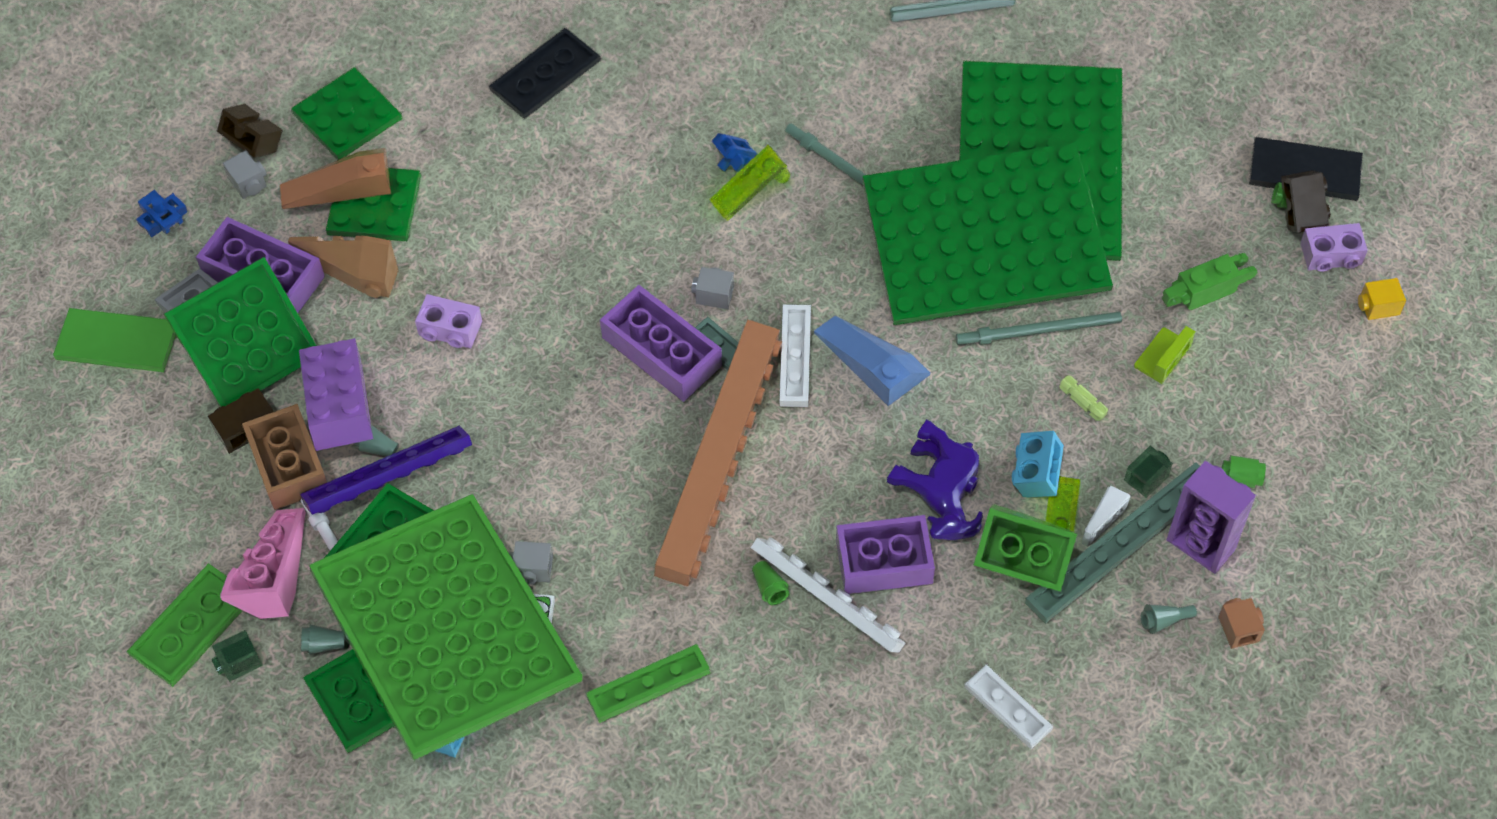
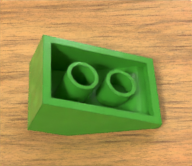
[974,504,1078,592]

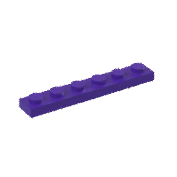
[300,425,472,515]

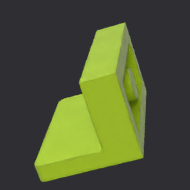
[1134,326,1196,384]

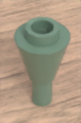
[1140,604,1197,634]

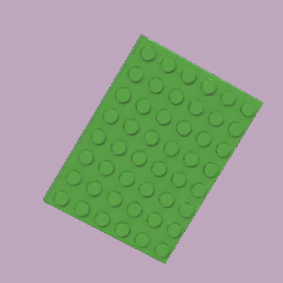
[309,494,583,761]

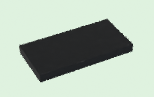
[489,27,601,120]
[1249,137,1363,201]

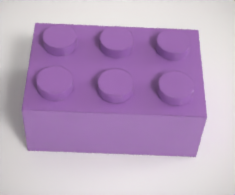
[836,515,935,594]

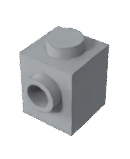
[223,151,267,199]
[691,267,734,309]
[509,541,553,585]

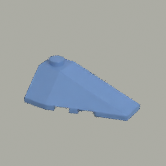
[814,316,931,406]

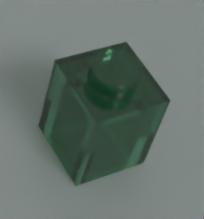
[1124,445,1173,498]
[211,630,263,682]

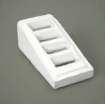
[1082,486,1130,547]

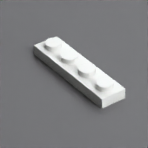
[780,305,811,407]

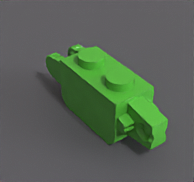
[1162,253,1258,310]

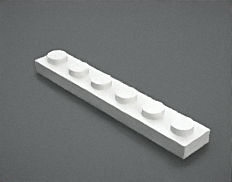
[750,537,905,653]

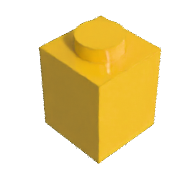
[1358,278,1406,320]

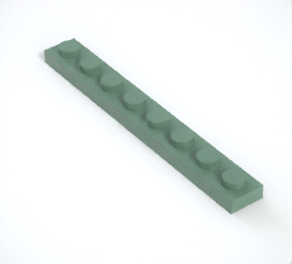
[1025,462,1200,624]

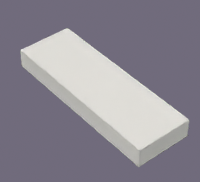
[964,665,1053,749]

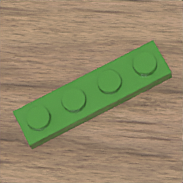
[586,644,710,723]

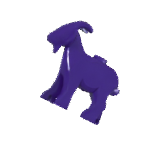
[887,419,983,540]

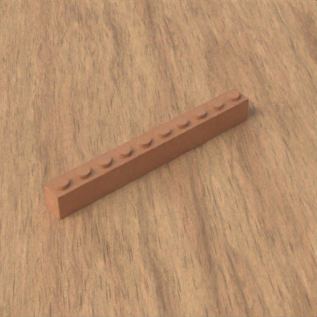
[654,319,782,586]

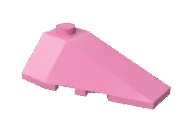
[220,508,306,619]

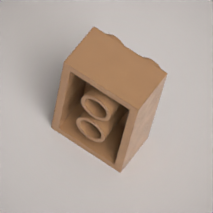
[242,404,327,510]

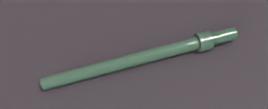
[785,123,866,185]
[955,312,1122,345]

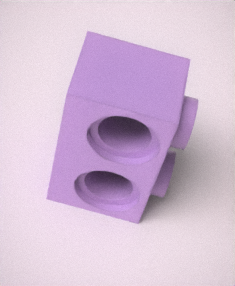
[1300,223,1368,271]
[415,294,482,348]

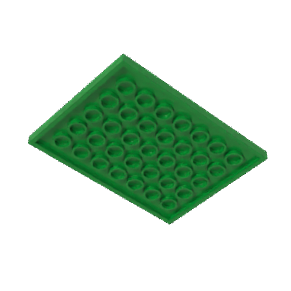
[959,61,1122,261]
[862,142,1113,326]

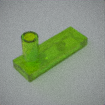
[709,145,790,221]
[1045,476,1081,532]

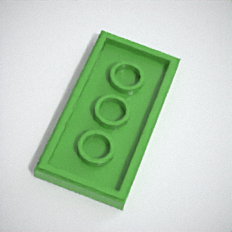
[53,308,176,372]
[126,563,243,687]

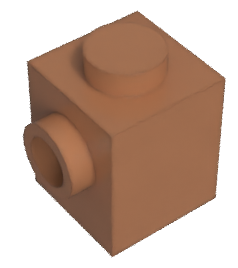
[1218,598,1265,649]

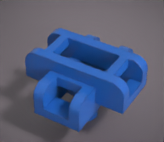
[712,133,758,174]
[136,190,187,237]

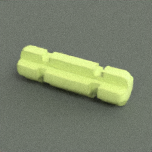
[1059,375,1108,421]

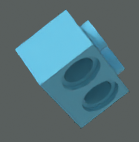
[1012,431,1064,498]

